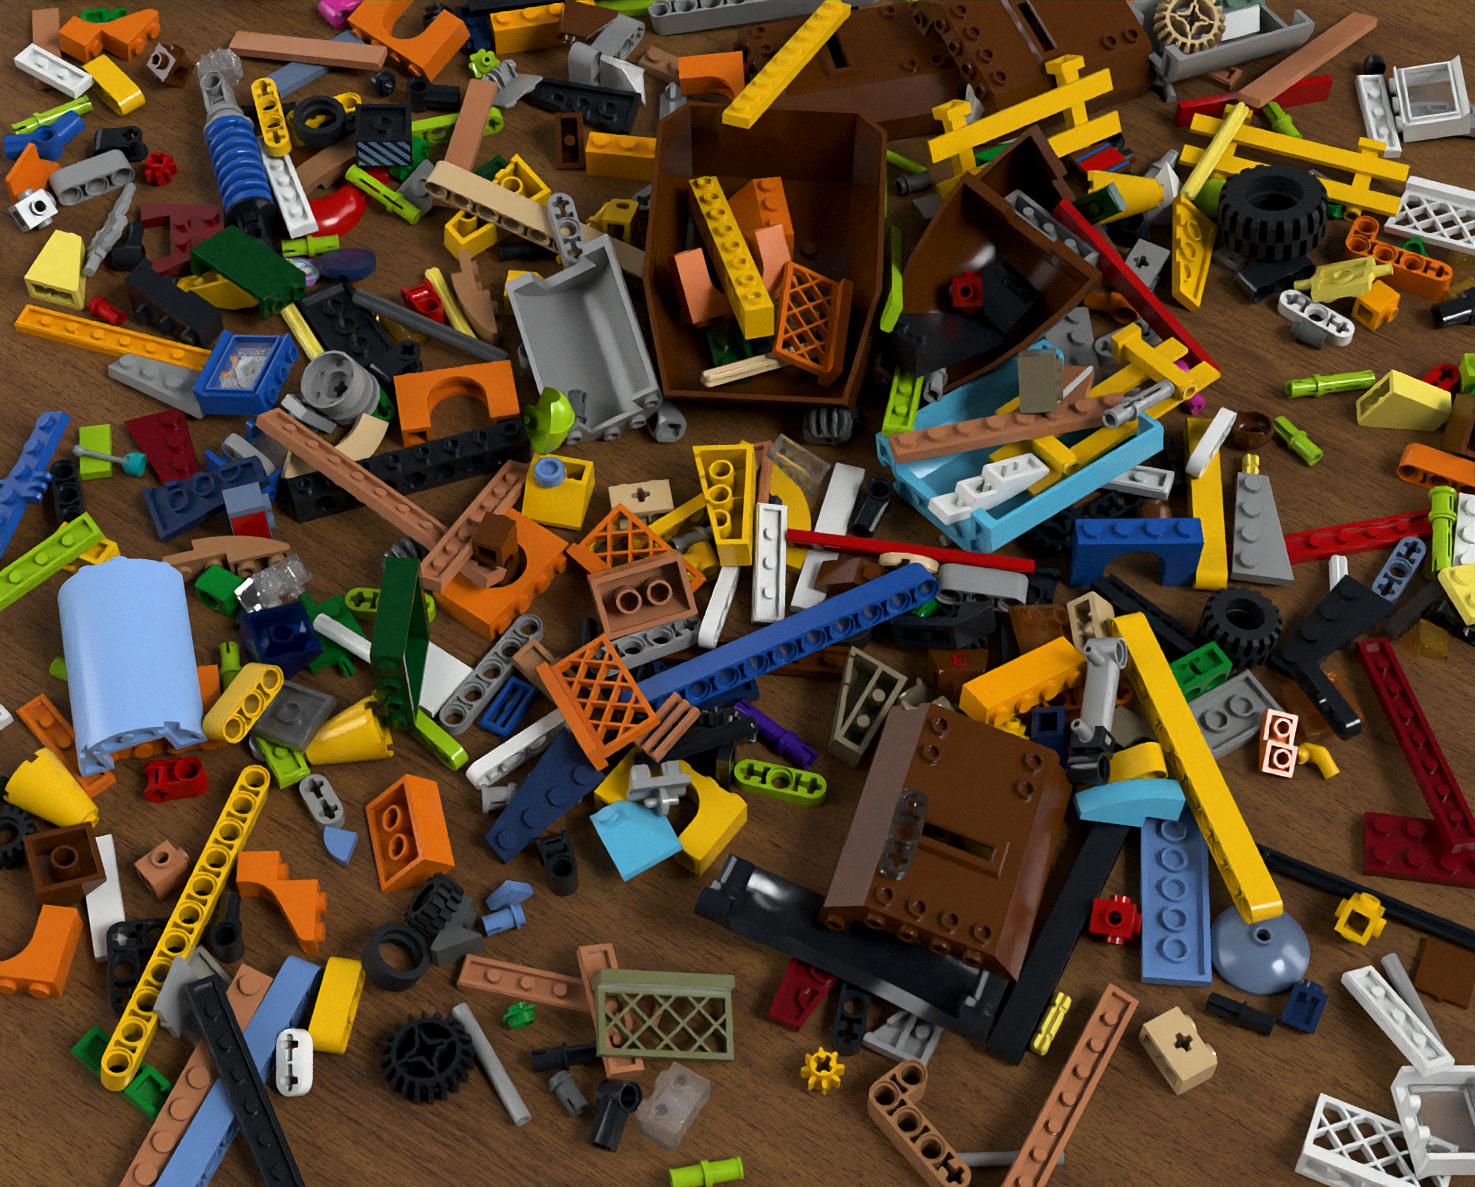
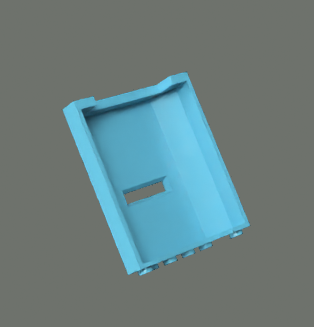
[875,339,1164,554]

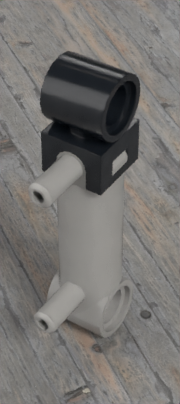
[1067,637,1128,786]

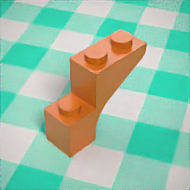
[58,9,160,64]
[236,851,327,956]

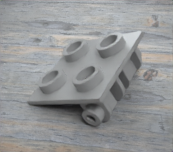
[480,59,543,109]

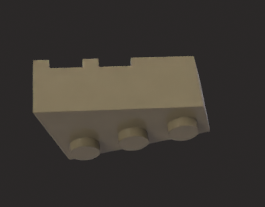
[1017,348,1063,414]
[828,646,908,768]

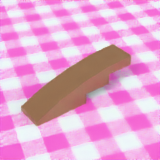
[295,133,365,196]
[509,637,620,732]

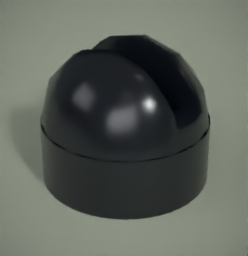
[1363,54,1386,75]

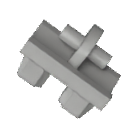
[626,760,691,816]

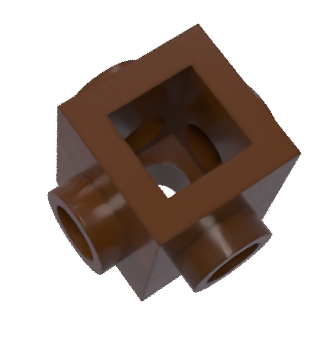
[146,42,195,88]

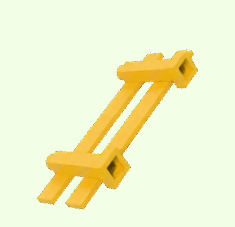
[925,54,1122,206]
[1179,104,1410,223]
[988,322,1221,498]

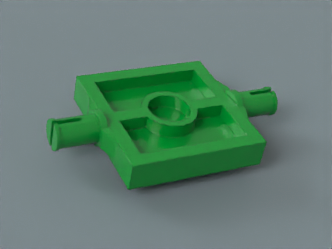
[284,592,367,678]

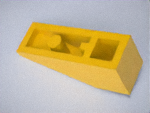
[176,270,260,310]

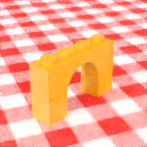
[594,740,747,877]

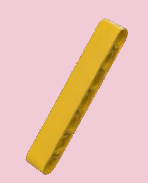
[1183,418,1228,591]

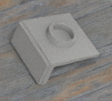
[395,159,435,218]

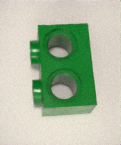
[1169,641,1233,703]

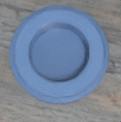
[534,457,565,488]

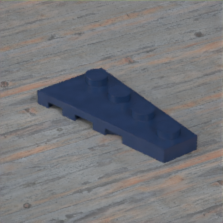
[142,455,271,543]
[484,727,606,864]

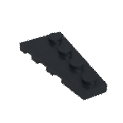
[531,77,642,136]
[999,567,1061,666]

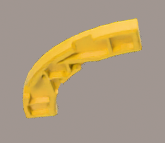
[740,440,811,575]

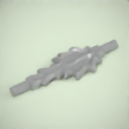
[83,182,136,277]

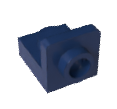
[1280,979,1329,1034]

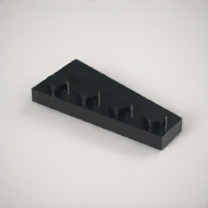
[1269,574,1398,682]

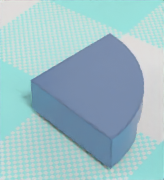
[324,826,358,867]
[486,880,534,910]

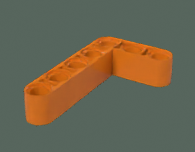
[1396,443,1475,496]

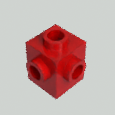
[949,271,983,313]
[1089,895,1142,946]

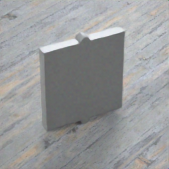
[153,955,199,1038]

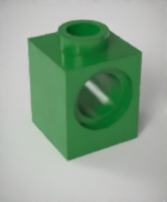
[194,564,246,619]

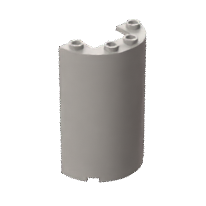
[1128,0,1315,86]
[505,233,663,445]

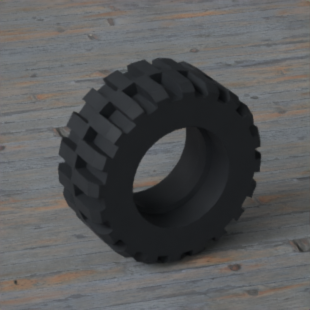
[1218,163,1328,262]

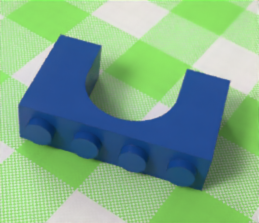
[1067,518,1204,588]

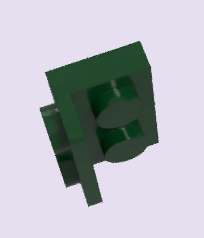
[704,320,757,386]

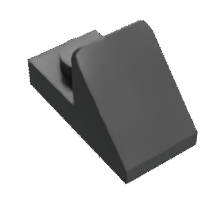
[430,894,484,967]

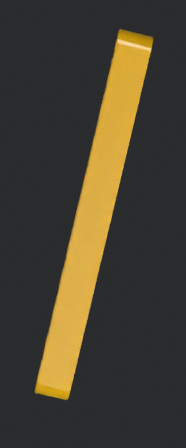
[1107,612,1283,925]
[100,765,270,1091]

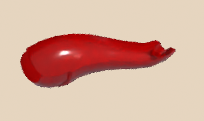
[283,166,390,240]

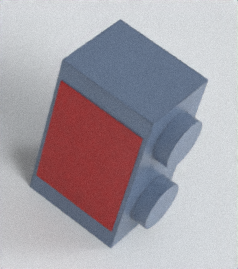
[222,482,276,539]

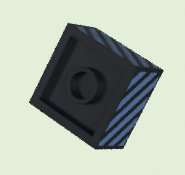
[355,104,413,166]

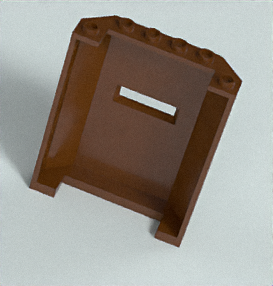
[733,0,963,140]
[911,0,1154,147]
[816,702,1073,995]

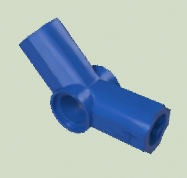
[4,109,86,161]

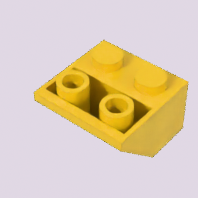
[521,452,595,531]

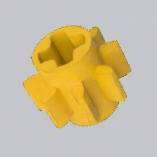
[800,1047,845,1095]

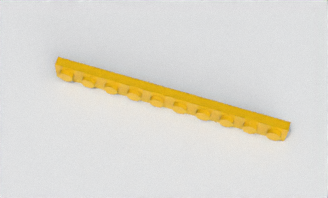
[722,0,851,129]

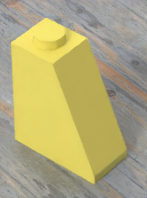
[24,230,87,311]
[1356,369,1452,431]

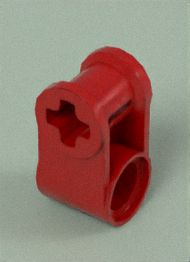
[400,278,445,325]
[144,756,210,803]

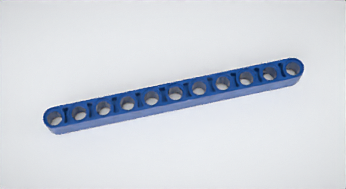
[617,562,940,717]

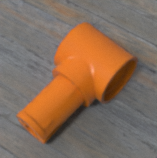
[1083,291,1139,324]

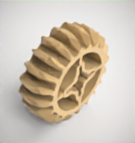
[1153,0,1226,55]

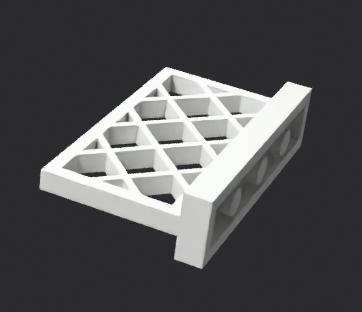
[1384,175,1475,256]
[1294,1093,1459,1187]

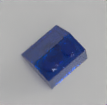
[238,601,323,680]

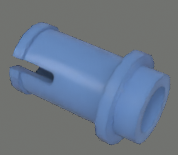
[481,903,526,937]

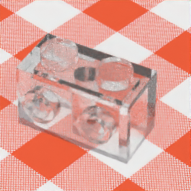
[234,553,313,618]
[635,1061,711,1153]

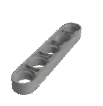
[439,614,543,735]

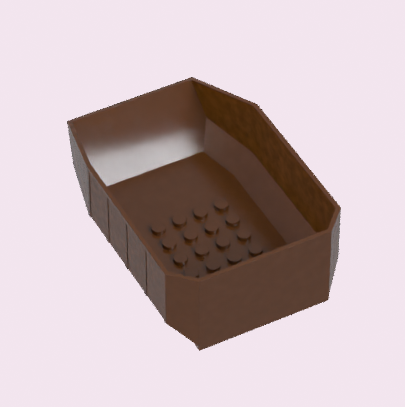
[642,101,887,409]

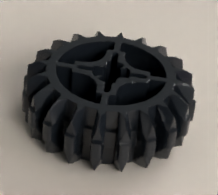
[379,1010,475,1105]

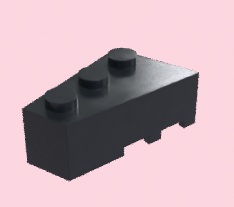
[124,258,224,349]

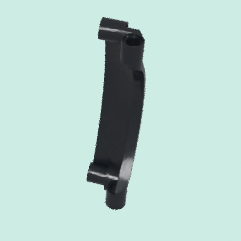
[694,853,1009,1046]

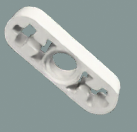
[1277,290,1355,346]
[1185,407,1237,478]

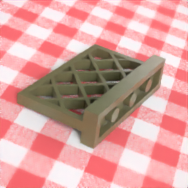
[591,968,735,1063]

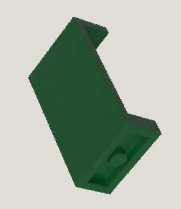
[190,225,306,321]

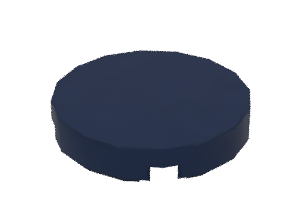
[319,248,376,280]

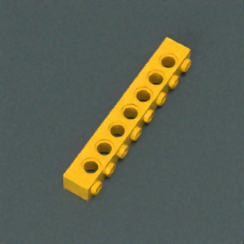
[689,176,774,340]

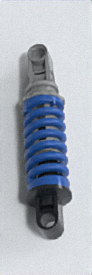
[200,71,279,252]

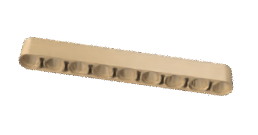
[424,161,645,292]

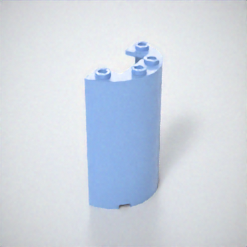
[57,556,208,778]

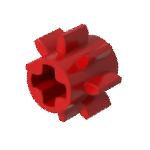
[141,152,178,186]

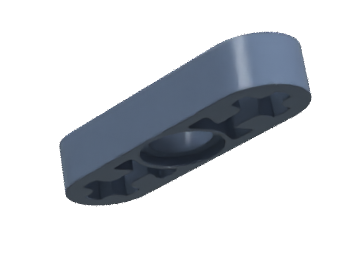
[1371,536,1426,605]

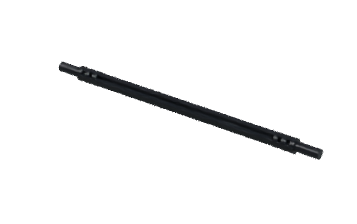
[1254,842,1475,951]

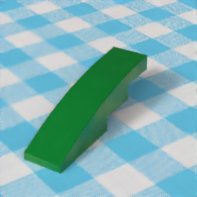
[71,1024,174,1122]

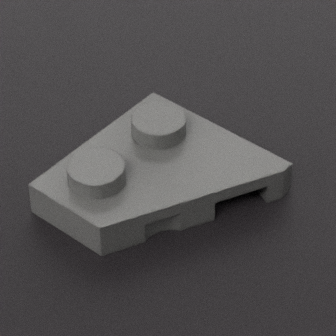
[281,393,337,434]

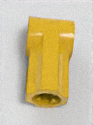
[682,541,722,582]

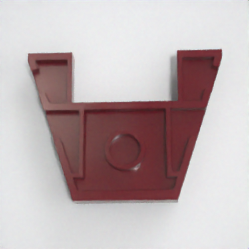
[141,203,227,277]

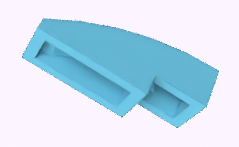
[1073,778,1186,827]

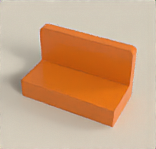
[5,143,61,204]

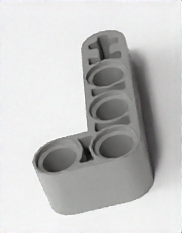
[568,13,645,87]

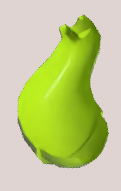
[521,386,575,455]

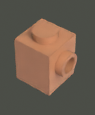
[134,840,191,901]

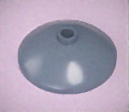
[1210,905,1310,997]

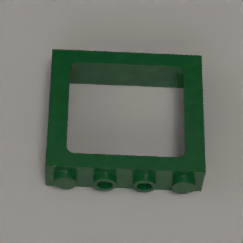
[369,557,431,730]

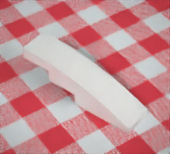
[1158,4,1260,52]
[928,453,1050,526]

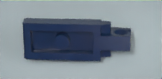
[455,5,491,53]

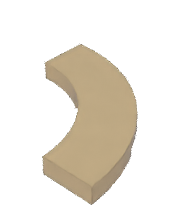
[280,413,389,480]

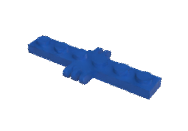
[0,411,71,560]

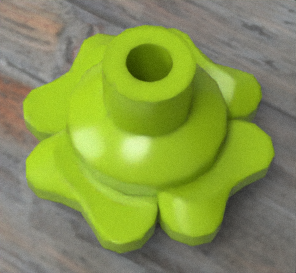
[468,49,500,79]

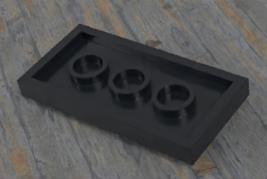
[295,277,395,371]

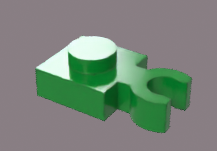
[80,7,127,23]

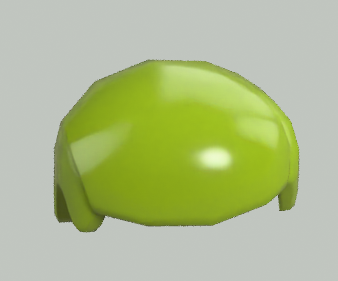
[1194,178,1226,218]

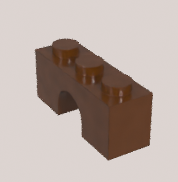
[472,512,521,588]

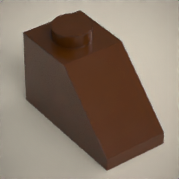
[555,112,585,169]
[813,558,889,596]

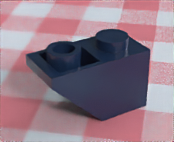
[1031,706,1072,770]

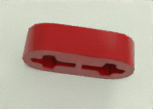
[1420,363,1460,393]

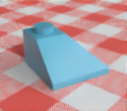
[590,800,684,882]

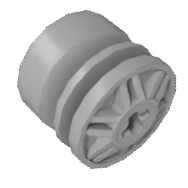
[301,350,380,427]

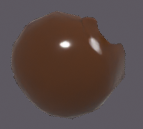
[1229,410,1275,450]

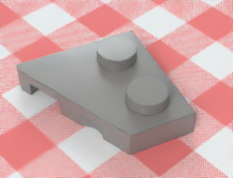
[862,1010,945,1067]

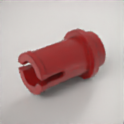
[88,296,126,327]

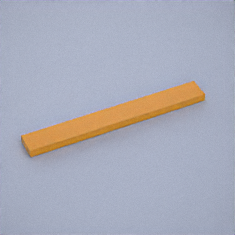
[14,304,239,379]

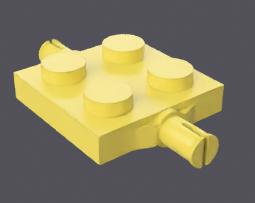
[1294,255,1393,303]

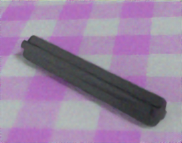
[633,716,758,769]

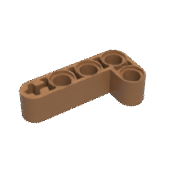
[867,1059,971,1187]

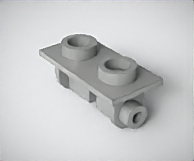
[659,82,687,120]

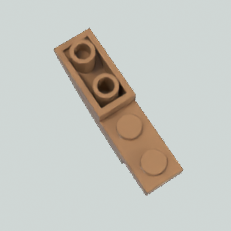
[450,250,504,349]
[162,536,294,582]

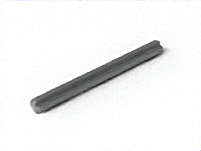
[352,288,509,362]

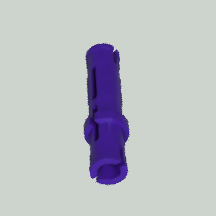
[733,699,818,769]

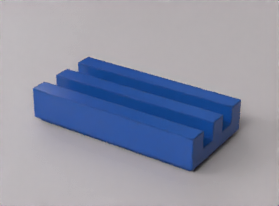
[478,676,539,742]

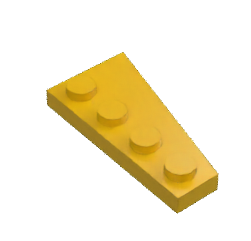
[1172,194,1218,312]

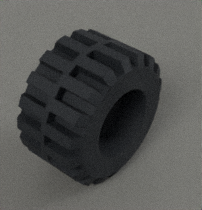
[1196,586,1283,671]

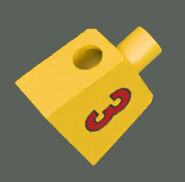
[602,198,640,247]

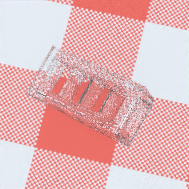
[766,433,831,496]

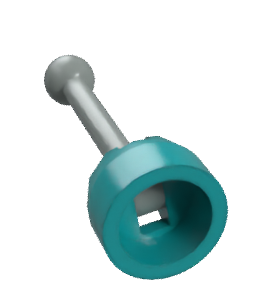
[72,445,147,477]

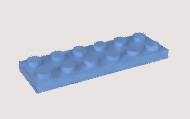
[1139,801,1212,988]

